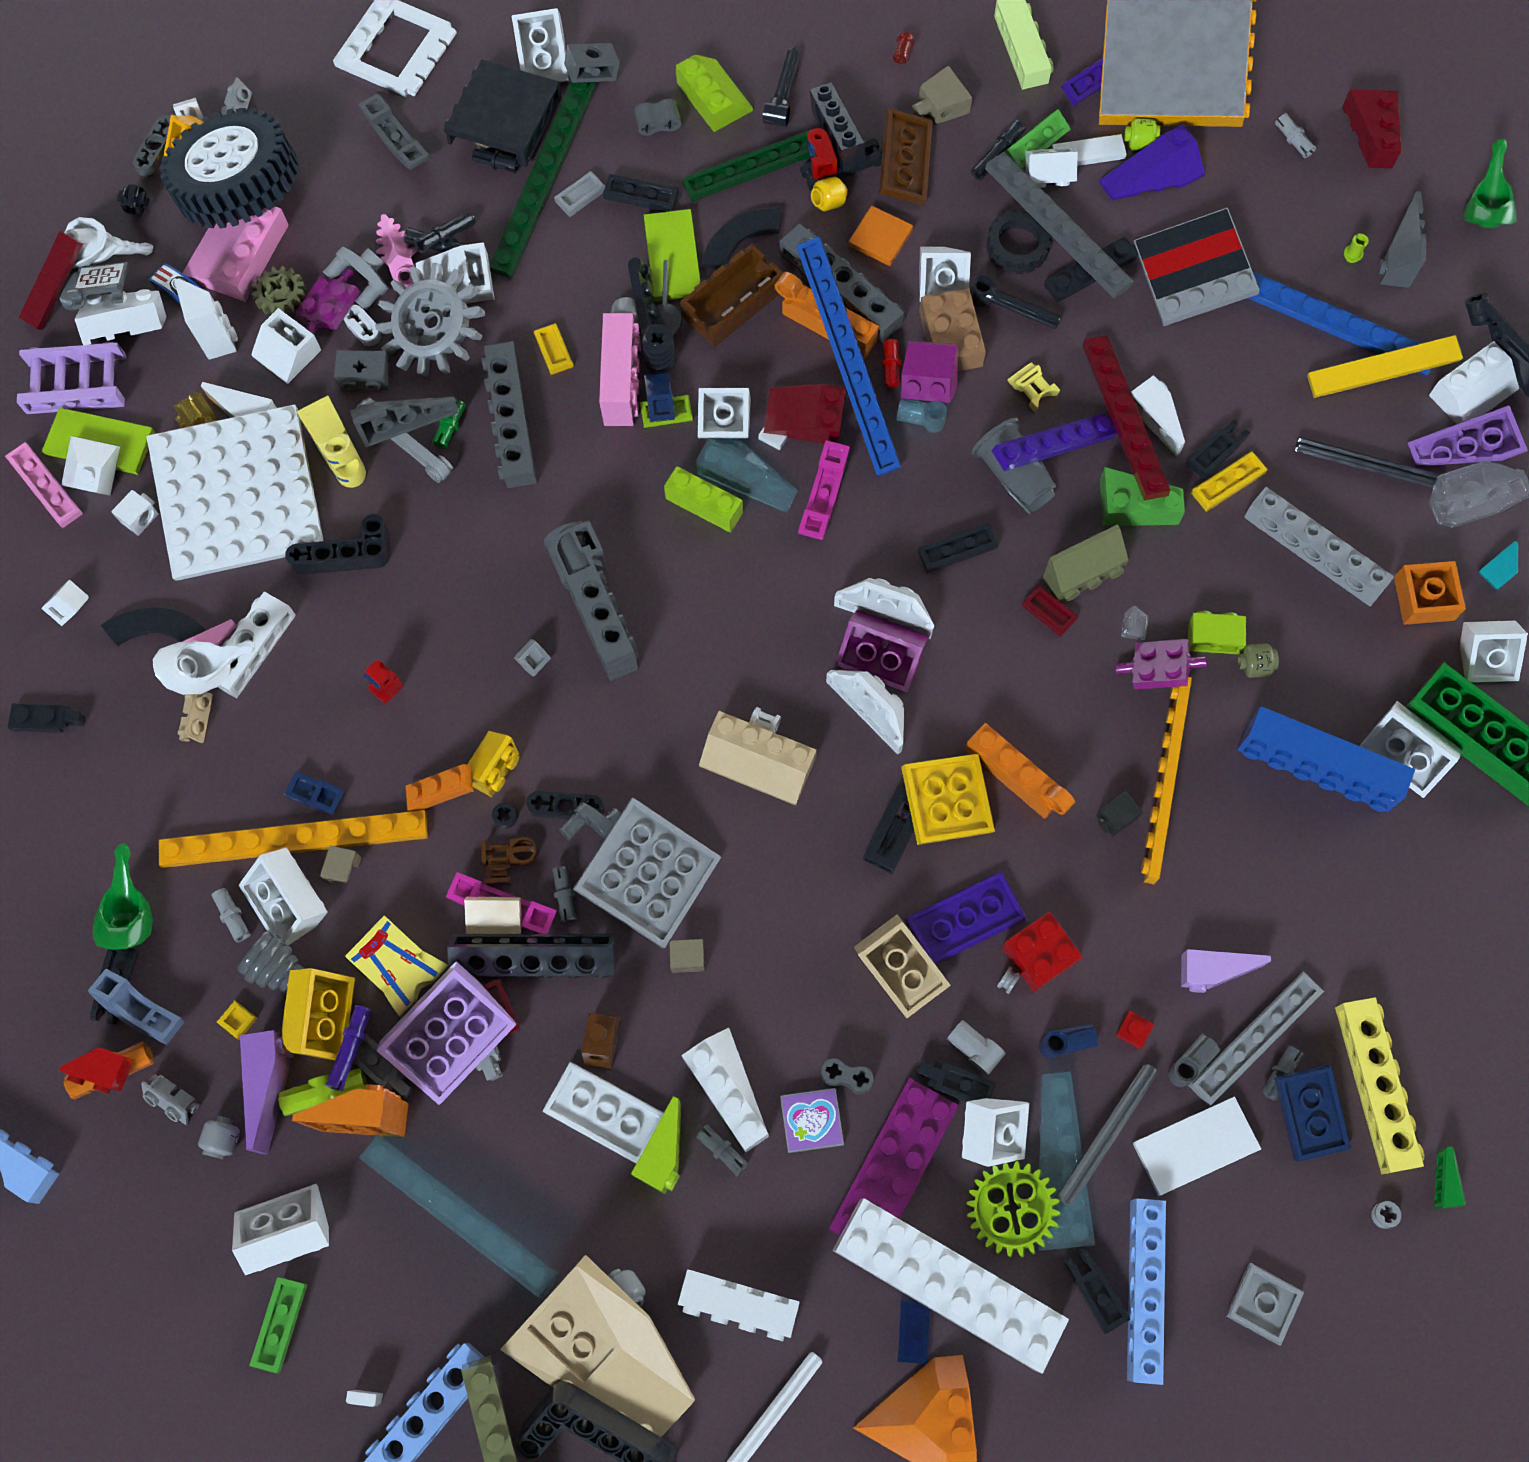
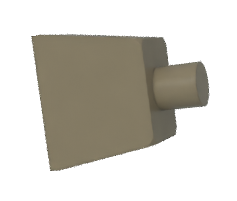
[912,66,972,124]

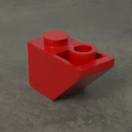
[59,1047,134,1094]

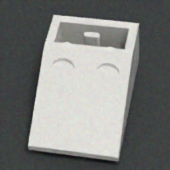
[416,242,495,310]

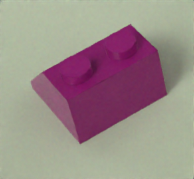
[901,341,958,403]

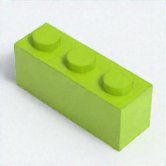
[664,466,743,533]

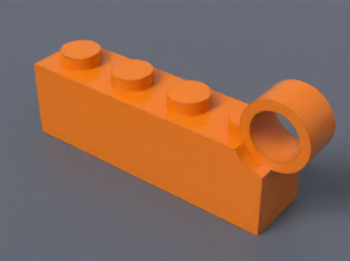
[775,272,879,359]
[965,723,1075,819]

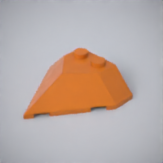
[853,1355,977,1462]

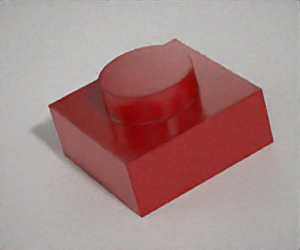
[1115,1010,1154,1050]

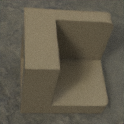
[320,846,362,883]
[670,939,705,973]

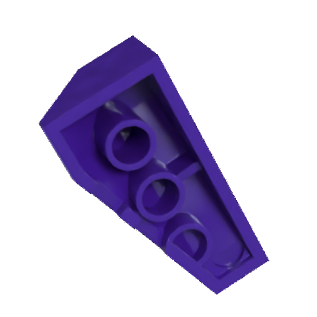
[1099,124,1205,200]

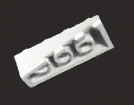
[682,1028,769,1153]

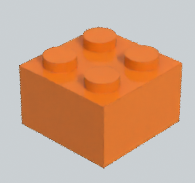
[1394,561,1466,625]

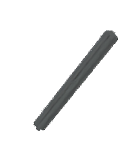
[1058,1064,1158,1207]

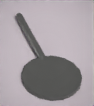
[657,260,682,335]

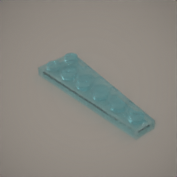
[1037,1072,1095,1251]

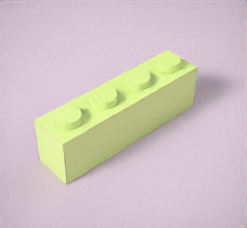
[994,0,1053,90]

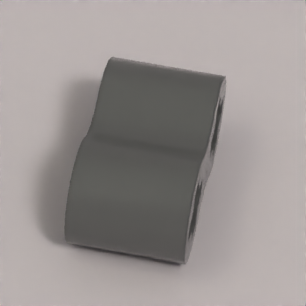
[634,99,682,136]
[821,1058,874,1095]

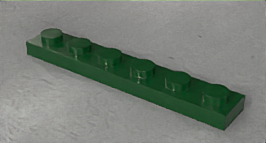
[682,130,812,203]

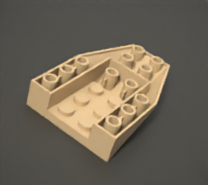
[500,1255,695,1437]

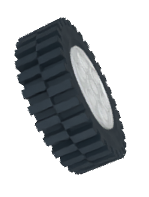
[160,108,298,229]

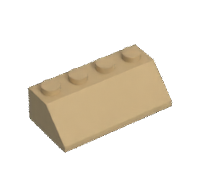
[699,711,817,805]

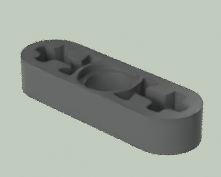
[132,115,171,177]

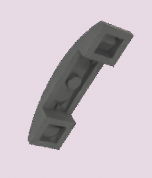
[359,93,430,170]

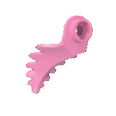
[376,214,418,289]

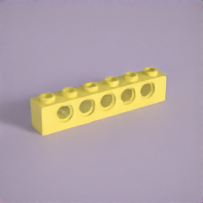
[1335,997,1424,1175]

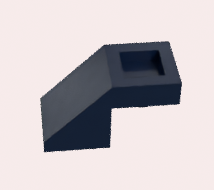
[644,373,675,422]

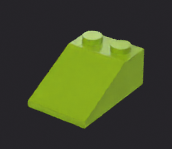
[631,1096,682,1194]

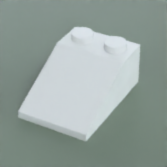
[512,8,569,83]

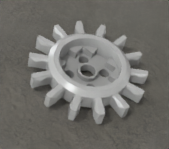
[375,263,485,377]

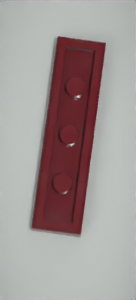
[19,231,83,330]

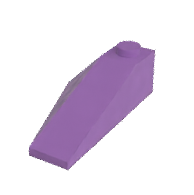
[1407,406,1528,466]

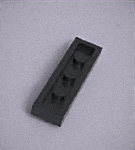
[1044,236,1138,303]

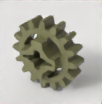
[251,266,306,315]

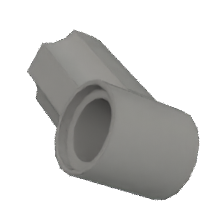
[947,1020,1006,1076]

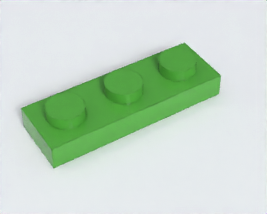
[1003,109,1071,169]
[249,1277,308,1373]

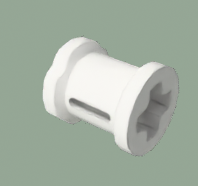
[749,707,781,733]

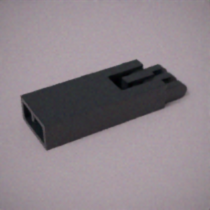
[863,782,914,875]

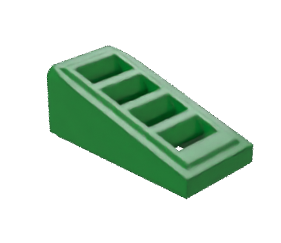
[1434,1147,1466,1209]

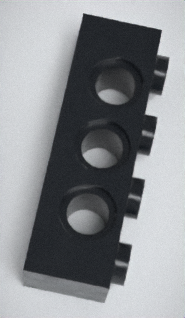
[810,82,866,172]

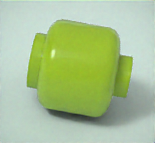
[1124,118,1160,151]

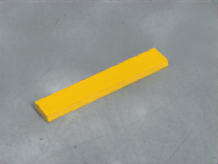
[1307,335,1463,398]

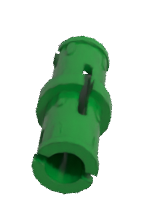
[432,399,466,449]

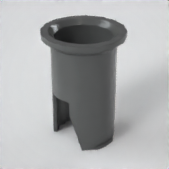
[971,418,1056,514]

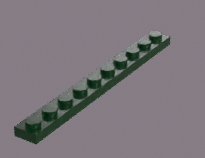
[489,81,596,278]

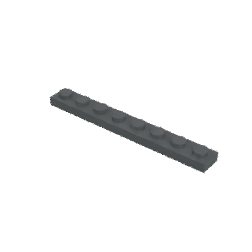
[985,152,1134,298]

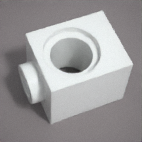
[111,490,159,536]

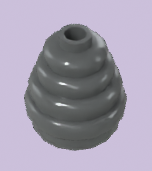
[237,932,304,993]

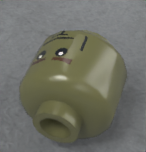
[1238,643,1279,678]

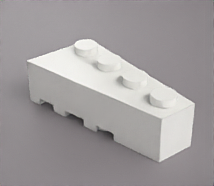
[678,1269,800,1341]

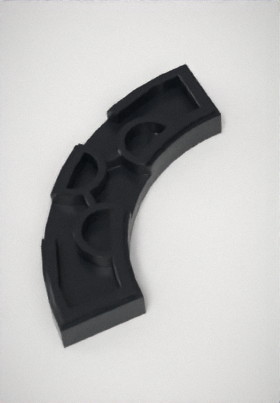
[701,208,781,269]
[100,607,207,646]

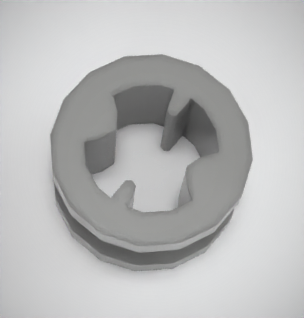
[997,966,1022,994]
[1371,1201,1401,1229]

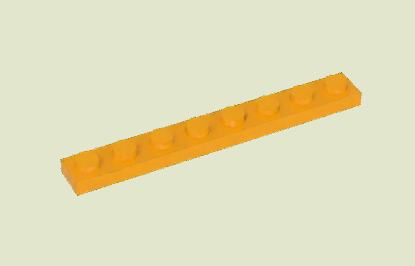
[1141,677,1192,884]

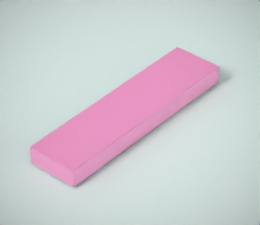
[5,442,83,529]

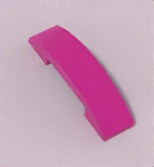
[798,440,850,540]
[446,872,557,934]

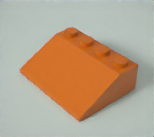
[292,1084,409,1137]

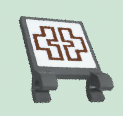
[67,262,129,309]

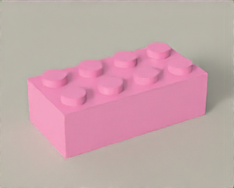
[599,313,641,426]

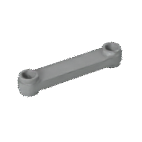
[356,397,453,483]

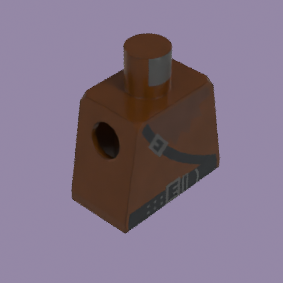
[582,1013,622,1069]

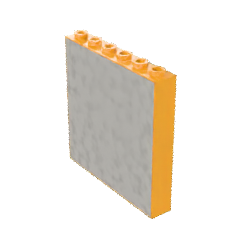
[1099,0,1256,127]

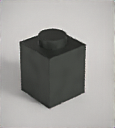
[1096,791,1143,837]

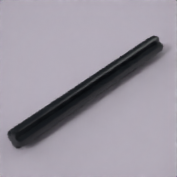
[1295,437,1446,490]

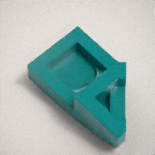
[1478,541,1518,591]

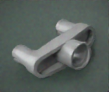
[323,246,389,311]

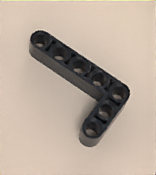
[516,1381,678,1462]

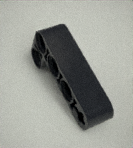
[285,514,390,574]

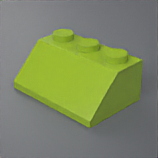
[675,55,753,132]

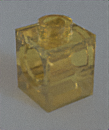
[173,391,218,428]

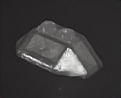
[1428,461,1529,528]

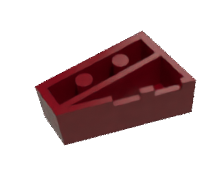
[1342,89,1402,169]

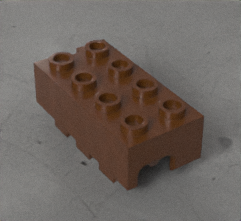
[680,243,783,347]

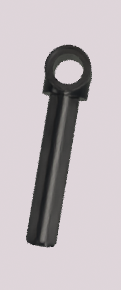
[763,47,801,127]
[970,274,1061,329]

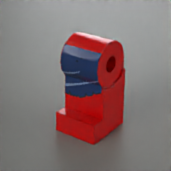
[807,128,837,179]
[364,660,404,705]

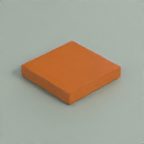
[848,206,913,266]

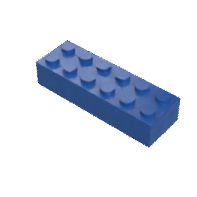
[1237,706,1415,812]

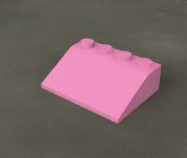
[182,207,289,302]

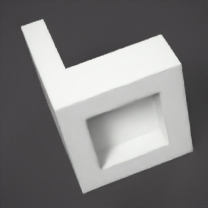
[41,580,89,626]

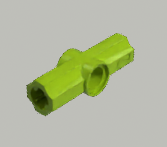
[278,1068,367,1116]

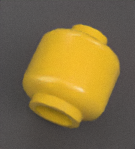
[811,177,847,212]

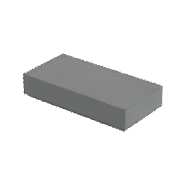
[554,171,605,217]

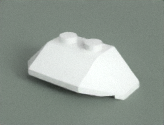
[834,578,934,639]
[826,670,904,754]

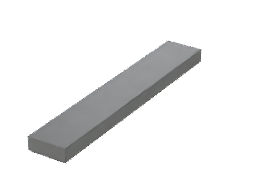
[1188,971,1324,1106]

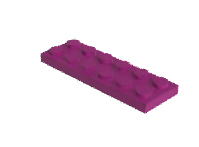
[829,1078,959,1236]

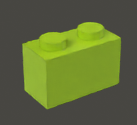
[1188,611,1246,654]

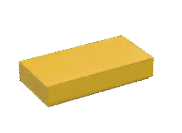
[534,323,574,375]

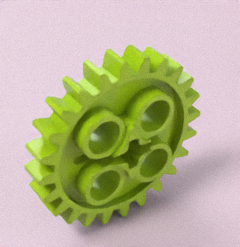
[967,1161,1061,1258]

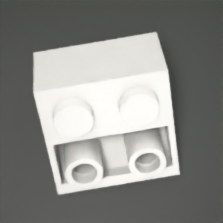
[251,308,321,384]

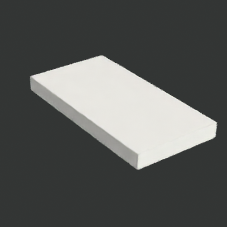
[543,1062,664,1164]
[1133,1097,1261,1196]

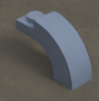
[88,969,184,1045]

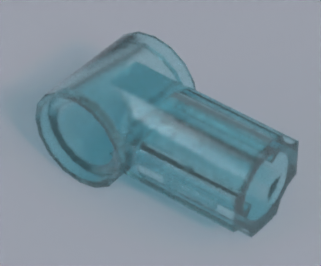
[896,398,947,432]

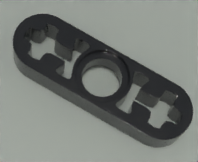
[526,791,604,819]

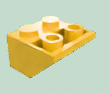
[467,731,519,797]

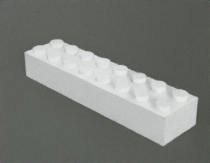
[832,1198,1069,1374]

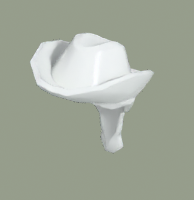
[65,217,153,269]
[153,639,256,695]

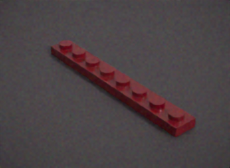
[1083,335,1170,501]

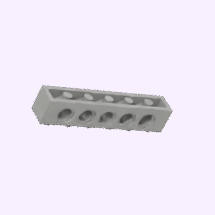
[1244,487,1394,607]

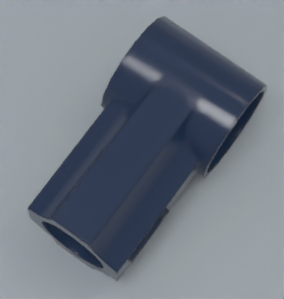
[1039,1022,1098,1059]

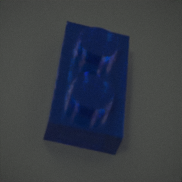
[897,1301,930,1364]

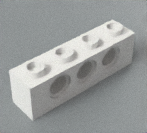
[218,592,296,698]

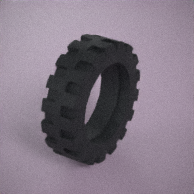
[986,209,1052,274]

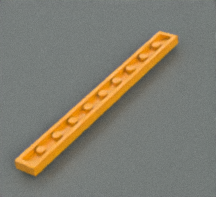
[159,810,428,868]

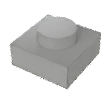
[514,639,551,677]

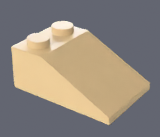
[854,914,951,1018]

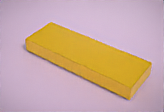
[1191,451,1268,512]

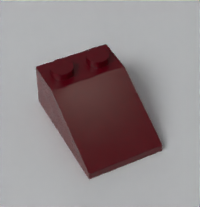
[763,384,846,444]

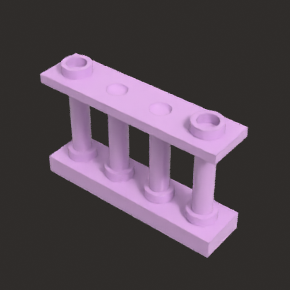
[17,342,126,414]

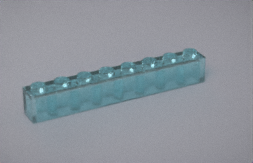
[359,1134,561,1298]

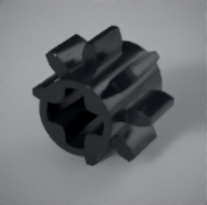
[117,184,150,215]

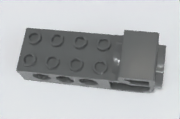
[544,521,640,681]

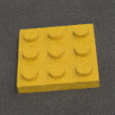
[901,754,995,845]

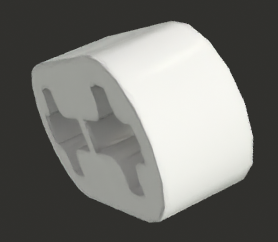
[343,305,381,346]

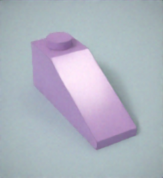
[1181,949,1271,993]

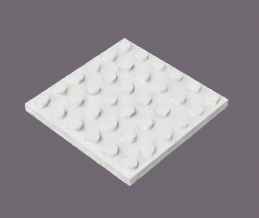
[147,405,324,581]

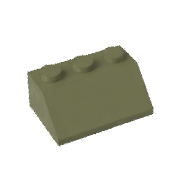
[1043,524,1129,602]

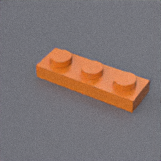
[406,764,473,812]

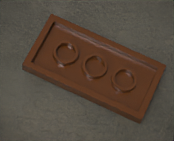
[879,108,932,206]

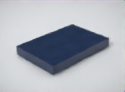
[1274,1064,1352,1162]

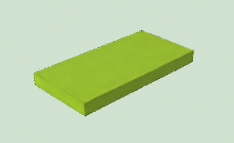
[644,209,700,302]
[42,408,155,475]

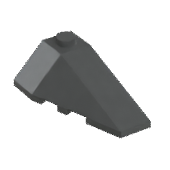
[1377,191,1426,288]
[350,397,459,448]

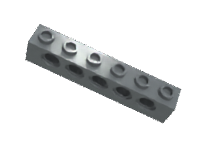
[779,224,904,343]
[481,341,537,488]

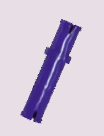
[325,1005,372,1091]

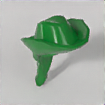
[1463,139,1517,228]
[92,844,153,950]

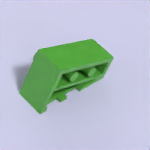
[1100,467,1185,526]

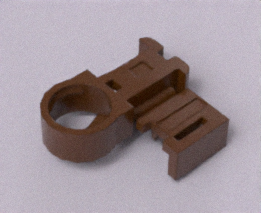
[481,837,538,886]

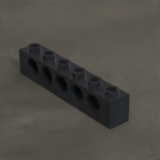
[447,934,617,978]

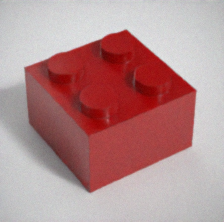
[1002,912,1083,993]

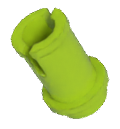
[1344,233,1369,263]

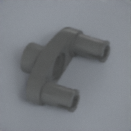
[559,802,621,840]

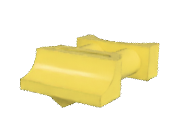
[1007,362,1060,412]

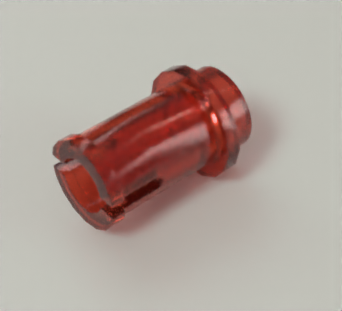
[893,31,915,64]

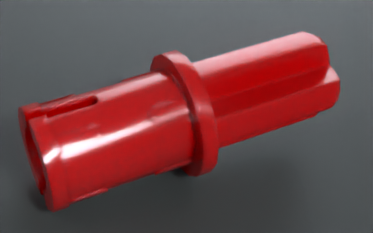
[882,339,901,388]

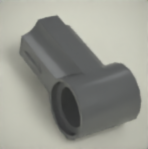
[1168,1033,1220,1087]

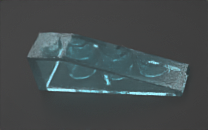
[696,438,798,513]

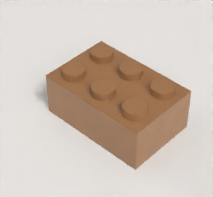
[919,288,986,371]

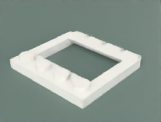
[333,0,457,97]

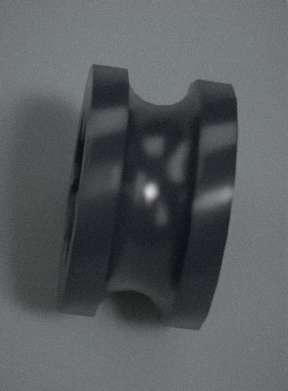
[492,802,518,829]

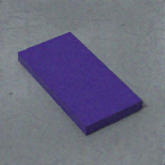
[905,871,1027,965]

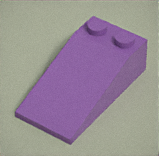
[240,1030,294,1154]

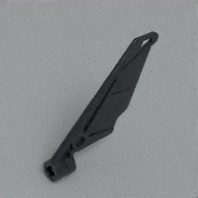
[1465,293,1529,397]

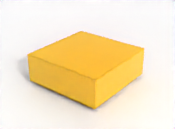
[217,1000,257,1040]

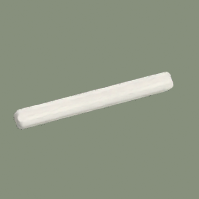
[727,1352,822,1462]

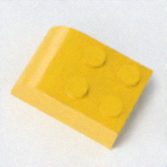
[282,968,355,1060]

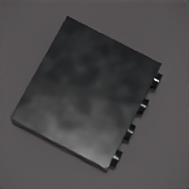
[444,59,561,167]

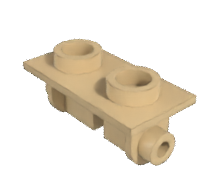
[177,692,213,743]

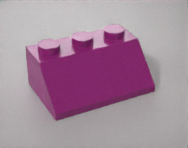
[835,609,929,692]

